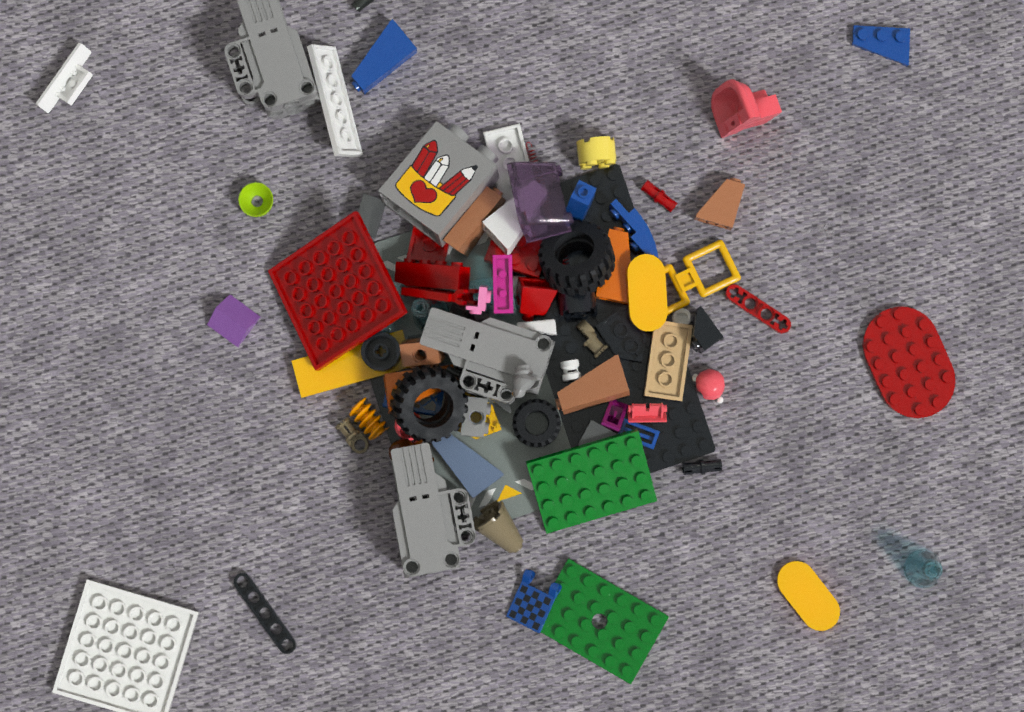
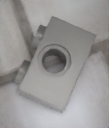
[460,397,491,438]

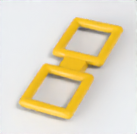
[664,240,741,315]

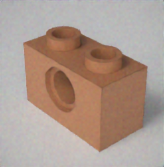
[399,338,445,369]

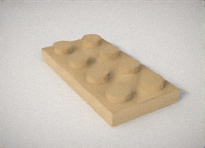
[643,321,693,402]

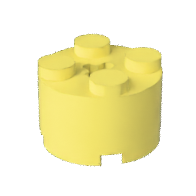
[576,136,617,170]

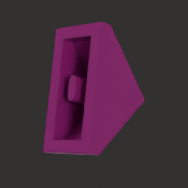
[600,400,628,433]

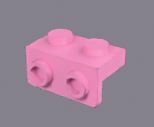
[465,285,492,314]

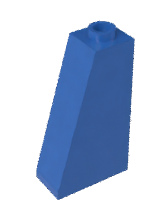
[351,19,417,94]
[560,180,597,226]

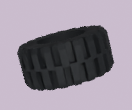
[538,220,615,296]
[390,364,468,443]

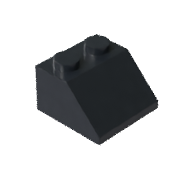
[690,306,723,353]

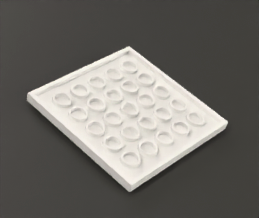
[52,579,199,712]

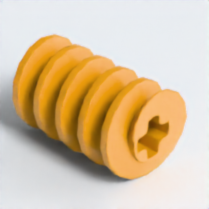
[349,397,390,441]

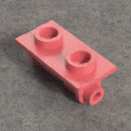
[627,403,667,423]

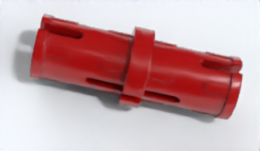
[640,180,678,213]

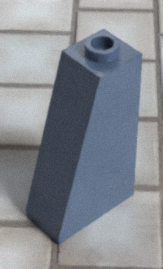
[431,434,504,498]

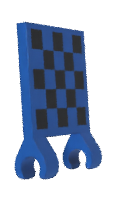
[506,569,562,633]

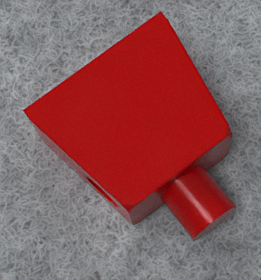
[516,277,557,322]

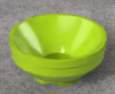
[238,182,274,217]

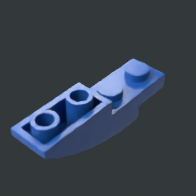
[609,199,658,258]

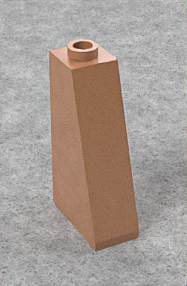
[443,187,506,257]
[555,355,630,415]

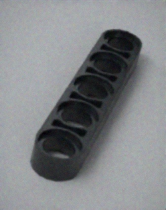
[234,573,297,654]

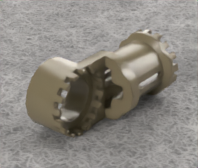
[576,319,608,358]
[335,417,369,454]

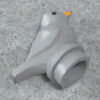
[512,365,541,398]

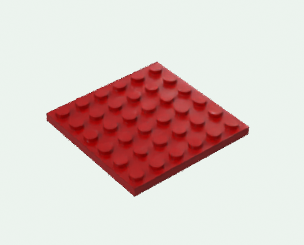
[268,211,408,371]

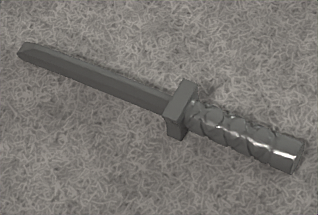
[446,365,512,413]

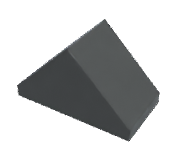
[578,420,616,446]

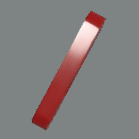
[725,284,791,334]

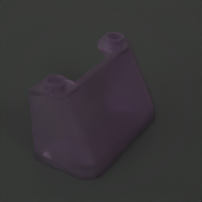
[507,161,574,243]

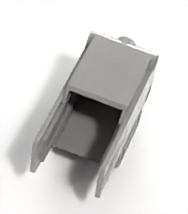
[224,0,320,119]
[420,307,555,405]
[391,443,476,578]

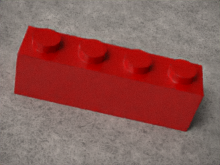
[394,258,470,290]

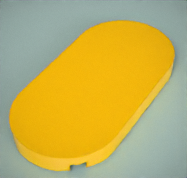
[626,254,668,332]
[777,561,840,631]

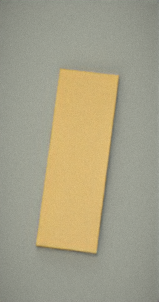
[291,330,410,398]

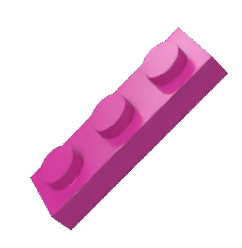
[493,255,514,314]

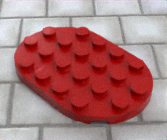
[862,307,955,418]

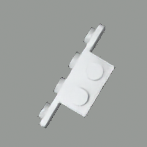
[36,43,93,113]

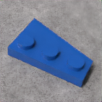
[852,25,910,67]

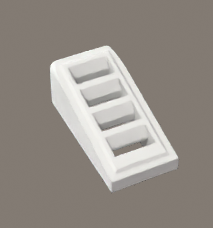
[517,319,557,336]

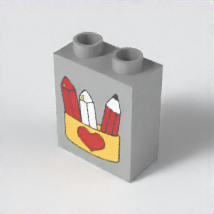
[378,121,499,247]

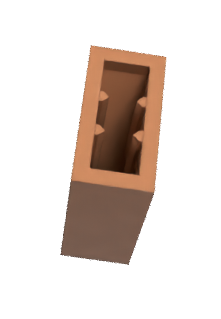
[694,178,745,230]

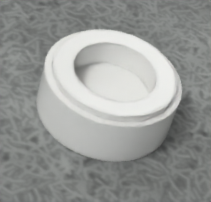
[672,308,691,324]

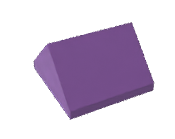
[207,295,260,347]

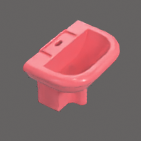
[711,79,782,138]

